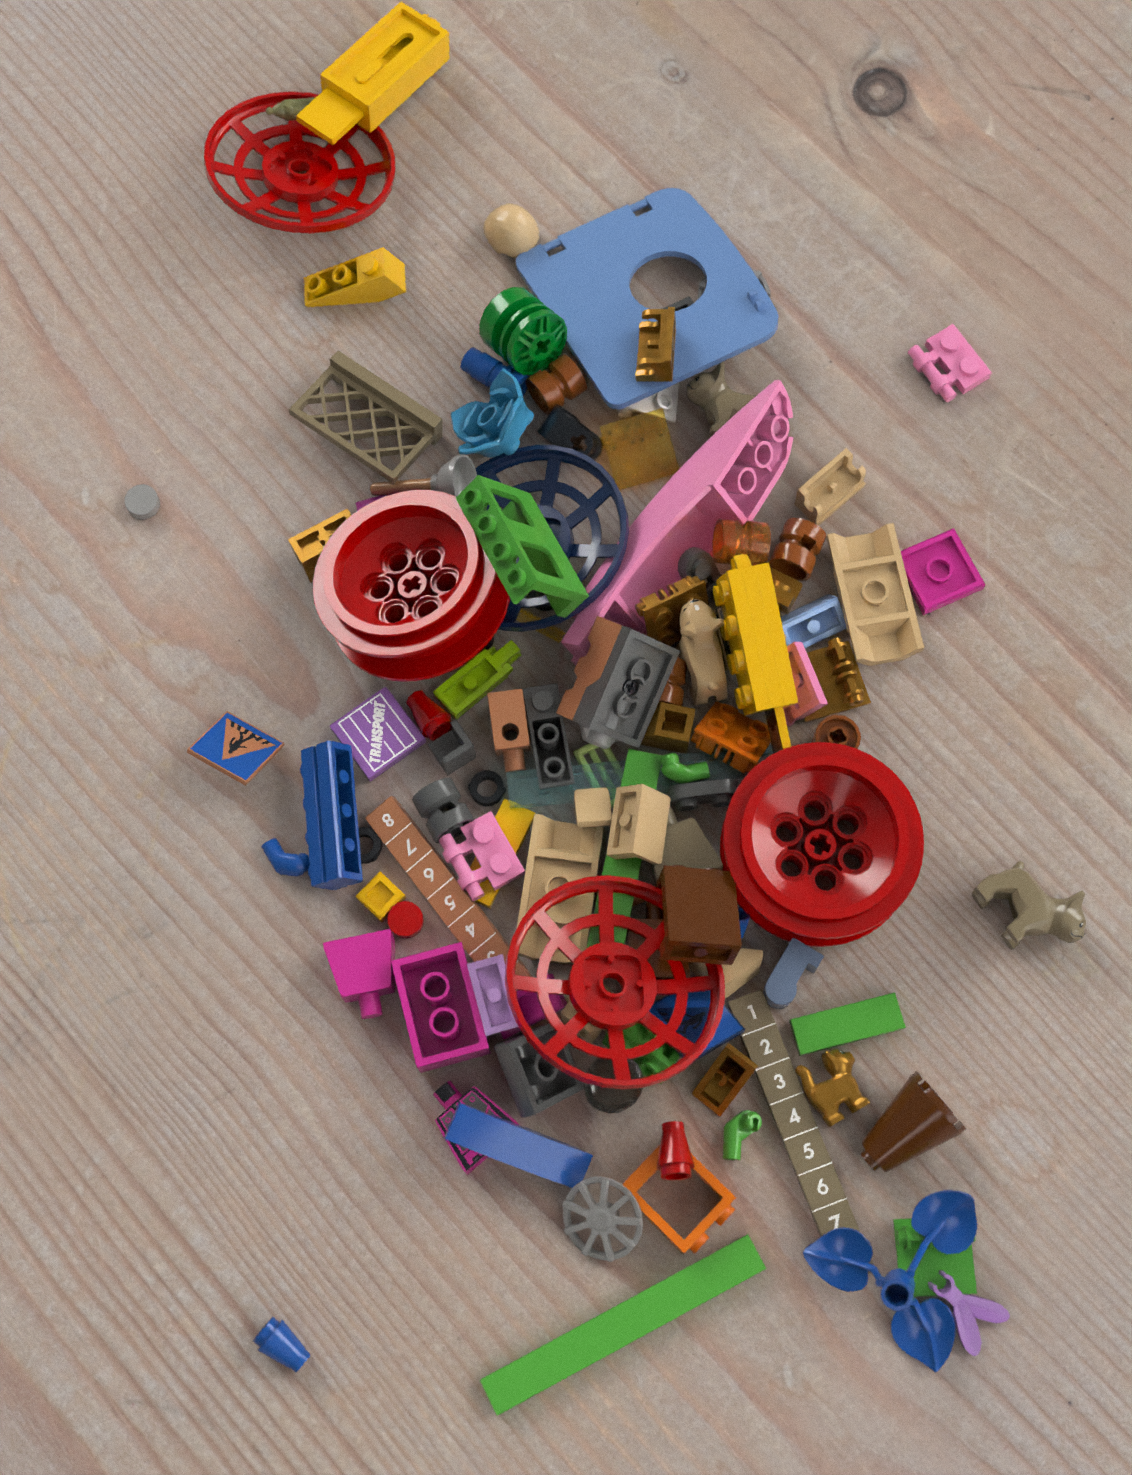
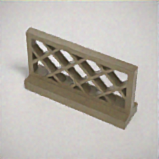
[289,351,442,484]

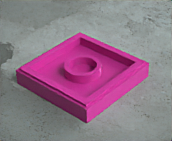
[901,528,985,615]

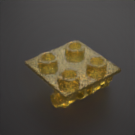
[599,408,679,490]

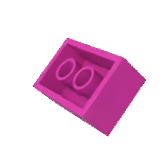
[391,942,491,1073]

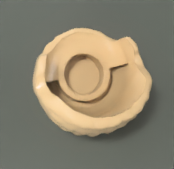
[483,203,539,259]

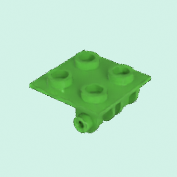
[893,1218,977,1297]

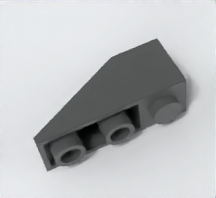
[523,683,575,790]

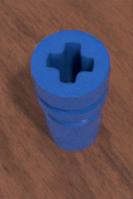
[460,347,530,396]

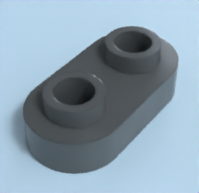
[668,779,738,811]

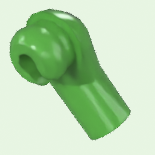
[723,1110,762,1160]

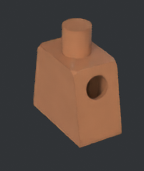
[487,689,531,773]

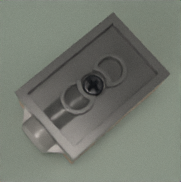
[556,616,680,749]

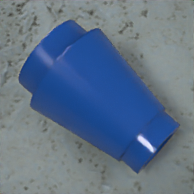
[253,1316,311,1373]

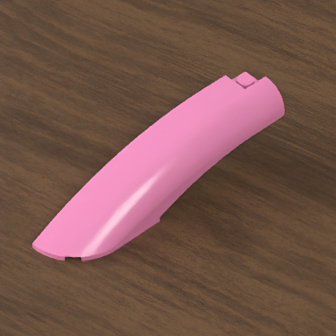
[561,380,793,665]

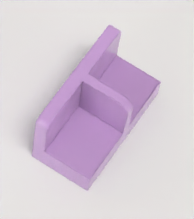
[467,954,518,1036]

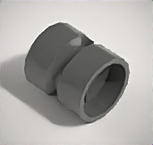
[412,777,474,843]

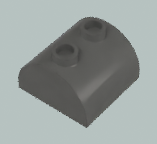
[494,1023,584,1117]

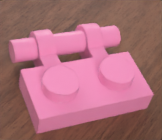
[908,324,992,402]
[439,811,525,901]

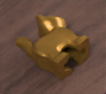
[795,1049,870,1127]

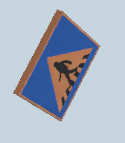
[187,711,284,786]

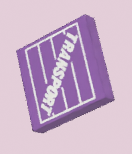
[330,686,426,782]

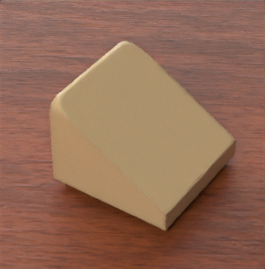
[573,787,612,828]

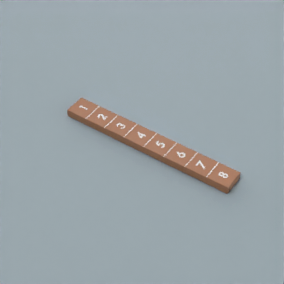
[365,796,562,1029]

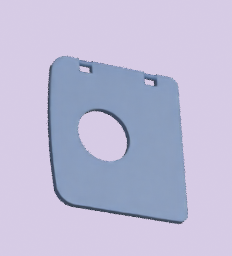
[515,188,779,410]

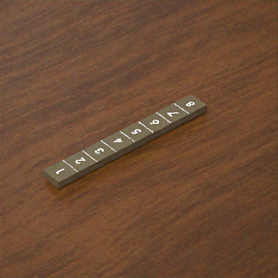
[727,989,874,1274]

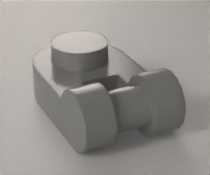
[678,547,722,604]

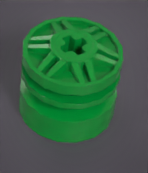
[479,287,567,375]

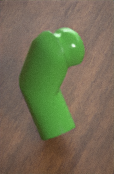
[660,753,710,784]

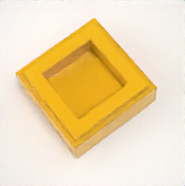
[355,871,406,923]

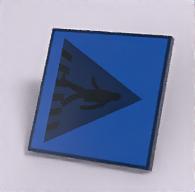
[649,991,745,1062]

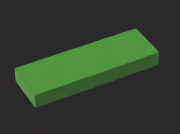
[789,992,906,1056]

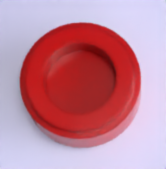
[387,901,424,939]

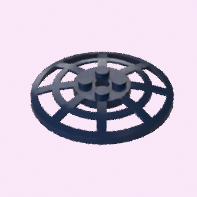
[450,445,629,632]

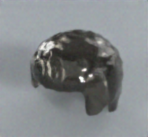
[584,1058,644,1114]

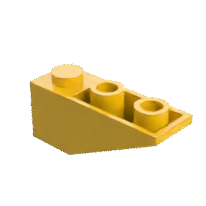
[304,247,406,307]

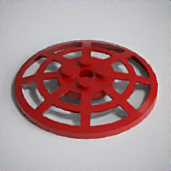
[204,92,396,234]
[505,875,725,1089]

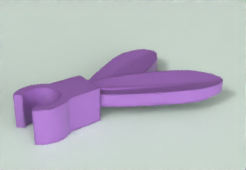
[928,1270,1010,1356]

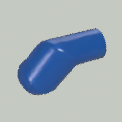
[262,838,310,877]

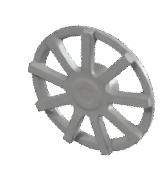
[562,1177,643,1262]

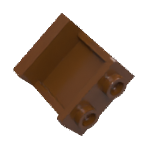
[656,865,742,965]

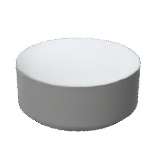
[125,484,160,519]

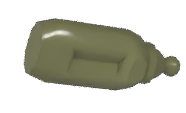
[266,98,315,120]

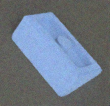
[781,594,847,648]

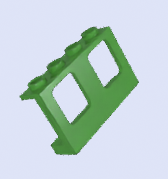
[456,475,589,618]

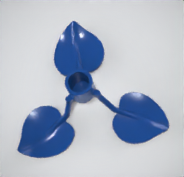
[803,1190,977,1372]

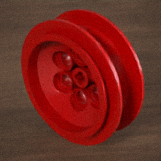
[313,490,510,682]
[720,742,924,947]

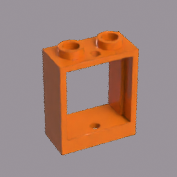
[618,1145,736,1255]

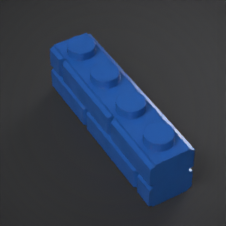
[300,741,363,890]

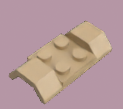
[827,523,924,666]
[517,814,604,965]

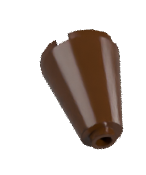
[861,1071,966,1172]

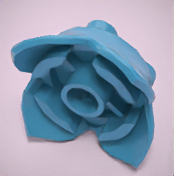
[450,368,534,458]

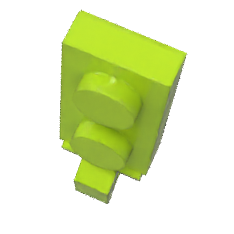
[433,639,522,720]

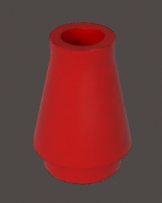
[406,690,451,741]
[657,1121,694,1181]

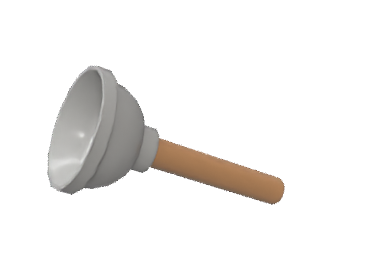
[370,455,477,497]

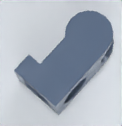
[763,937,824,1009]

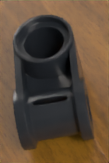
[537,404,603,460]

